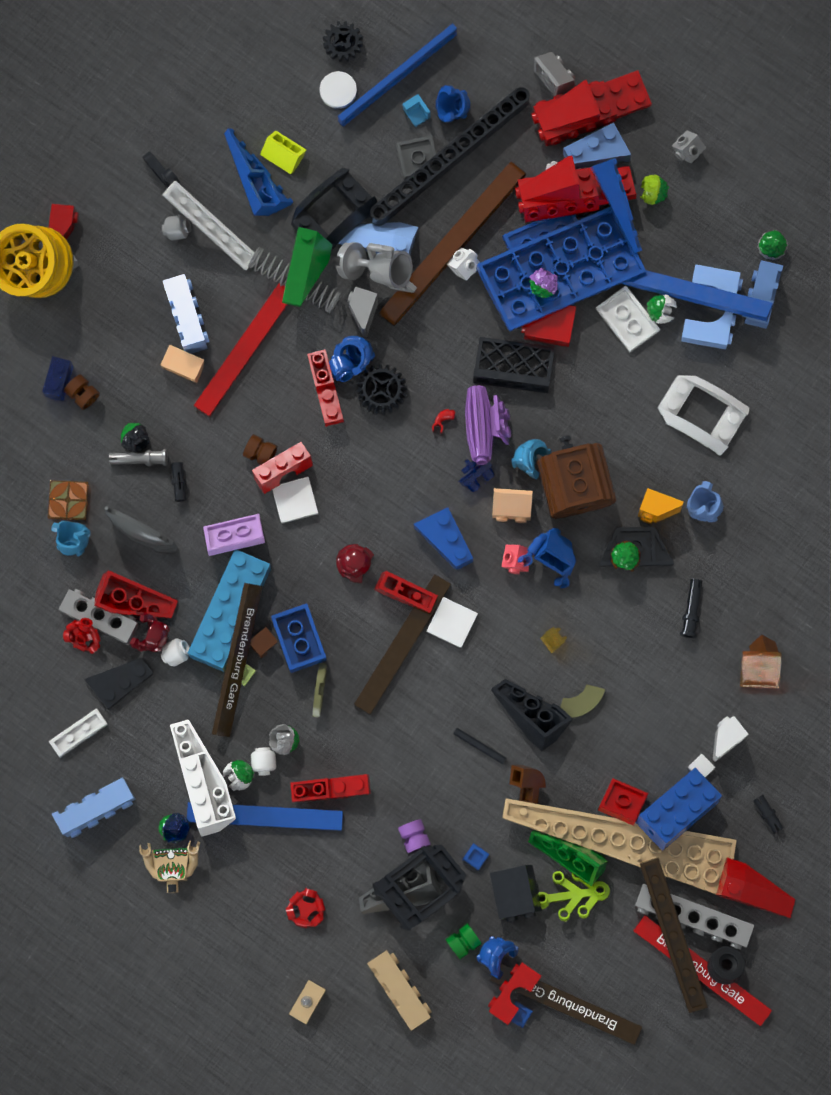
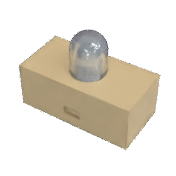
[289,980,326,1024]

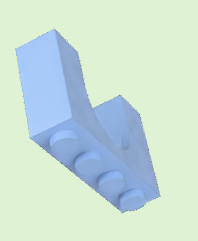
[681,265,743,350]

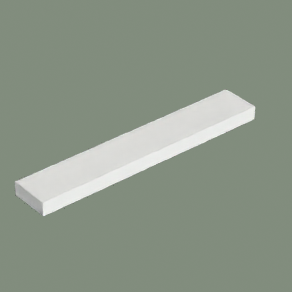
[162,181,254,270]

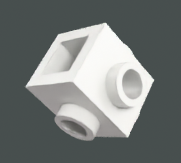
[447,247,480,280]

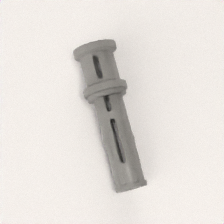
[109,449,168,467]

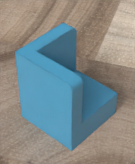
[402,94,431,127]

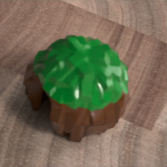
[611,541,641,572]

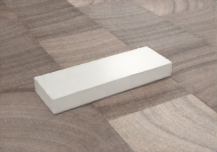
[49,708,108,758]

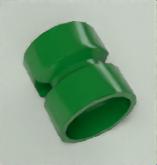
[445,923,482,960]

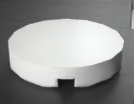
[320,71,357,109]

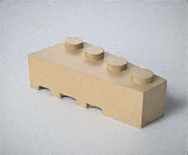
[367,950,432,1031]

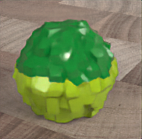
[640,174,669,205]

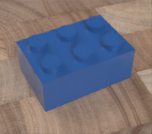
[271,603,327,673]

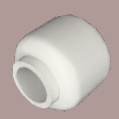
[161,638,190,667]
[251,747,276,776]

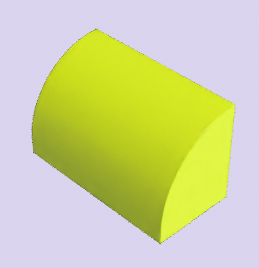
[260,130,307,174]

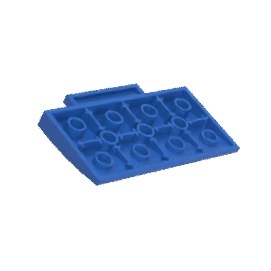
[476,207,646,332]

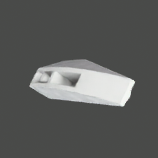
[170,720,236,837]

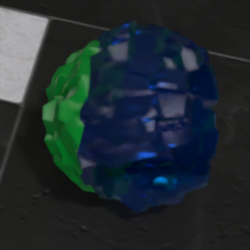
[159,813,190,844]

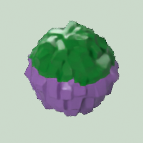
[529,268,558,298]

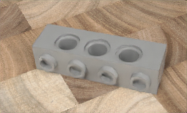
[58,589,139,646]

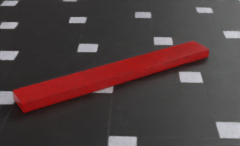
[194,283,288,417]

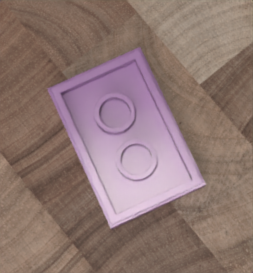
[203,514,265,556]

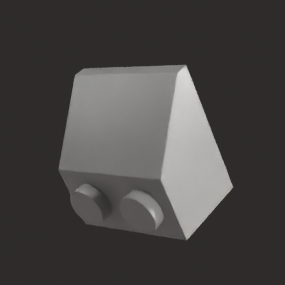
[534,52,575,96]
[347,287,378,338]

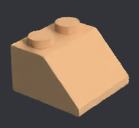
[492,488,533,523]

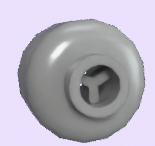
[162,215,191,241]

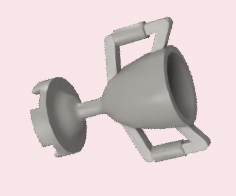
[336,242,417,293]

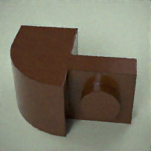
[509,765,546,804]

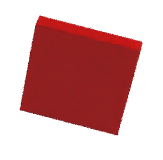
[598,778,649,826]

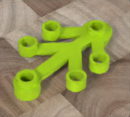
[538,871,610,921]

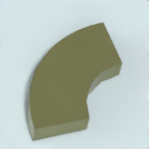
[312,663,327,718]
[561,684,605,718]

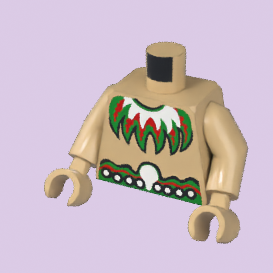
[139,841,200,893]

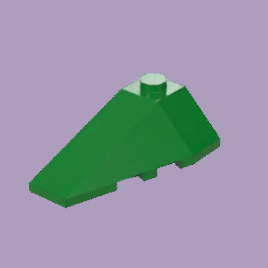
[282,227,332,307]
[528,830,608,886]

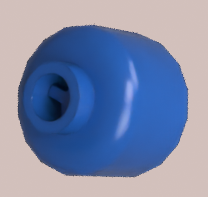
[329,354,355,382]

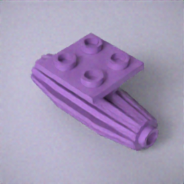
[465,385,511,465]

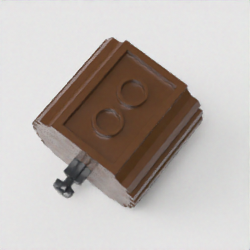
[537,435,616,519]

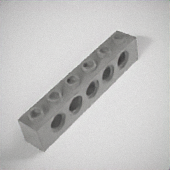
[634,884,754,950]

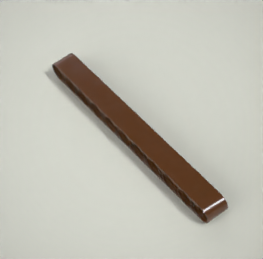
[379,162,526,326]

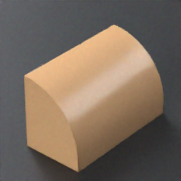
[161,345,204,383]

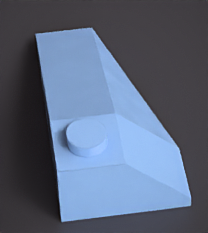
[338,222,418,255]

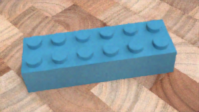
[188,550,271,672]

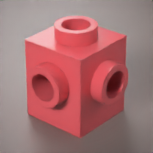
[501,545,529,575]

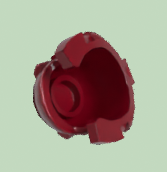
[336,544,374,583]
[130,613,170,652]

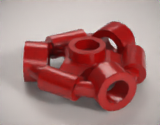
[63,618,101,654]
[286,888,325,929]

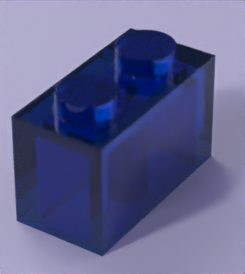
[42,356,74,401]

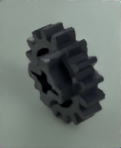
[323,21,363,62]

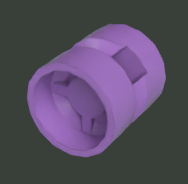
[398,819,431,854]

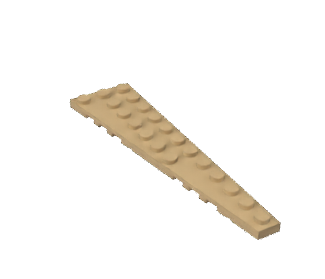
[502,799,737,895]

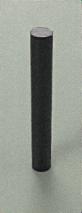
[453,728,507,764]

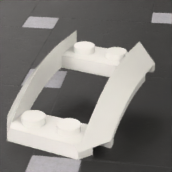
[658,375,749,456]

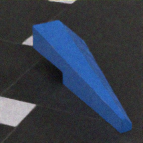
[224,128,293,216]
[591,158,642,253]

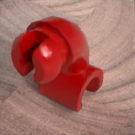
[432,409,455,434]

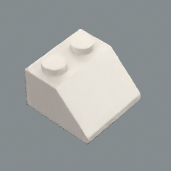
[713,716,748,762]

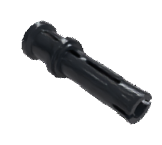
[680,579,703,638]

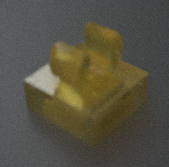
[540,627,567,653]

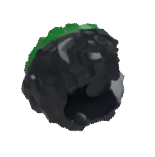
[121,423,149,453]

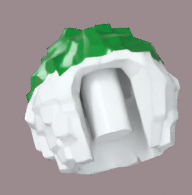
[647,294,677,324]
[222,760,254,791]

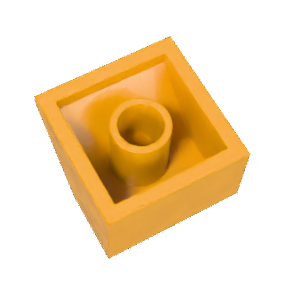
[638,488,684,524]

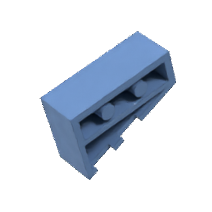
[563,123,631,169]
[742,260,783,329]

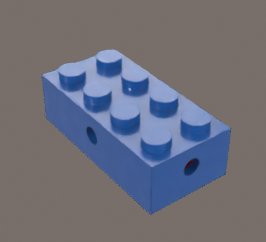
[636,767,722,851]

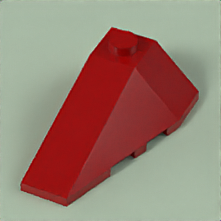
[94,570,178,619]
[716,858,795,918]

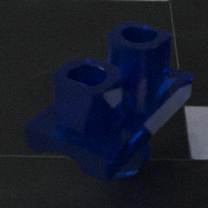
[459,459,495,493]

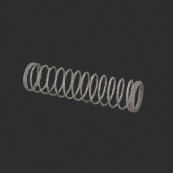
[248,247,341,313]

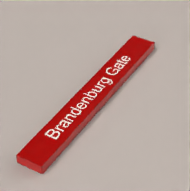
[633,915,772,1026]

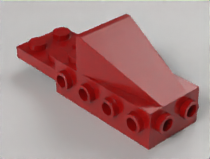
[531,70,652,147]
[515,155,636,223]

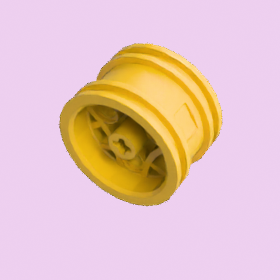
[0,224,73,298]

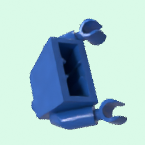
[518,528,576,588]

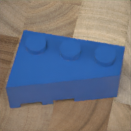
[414,507,473,570]

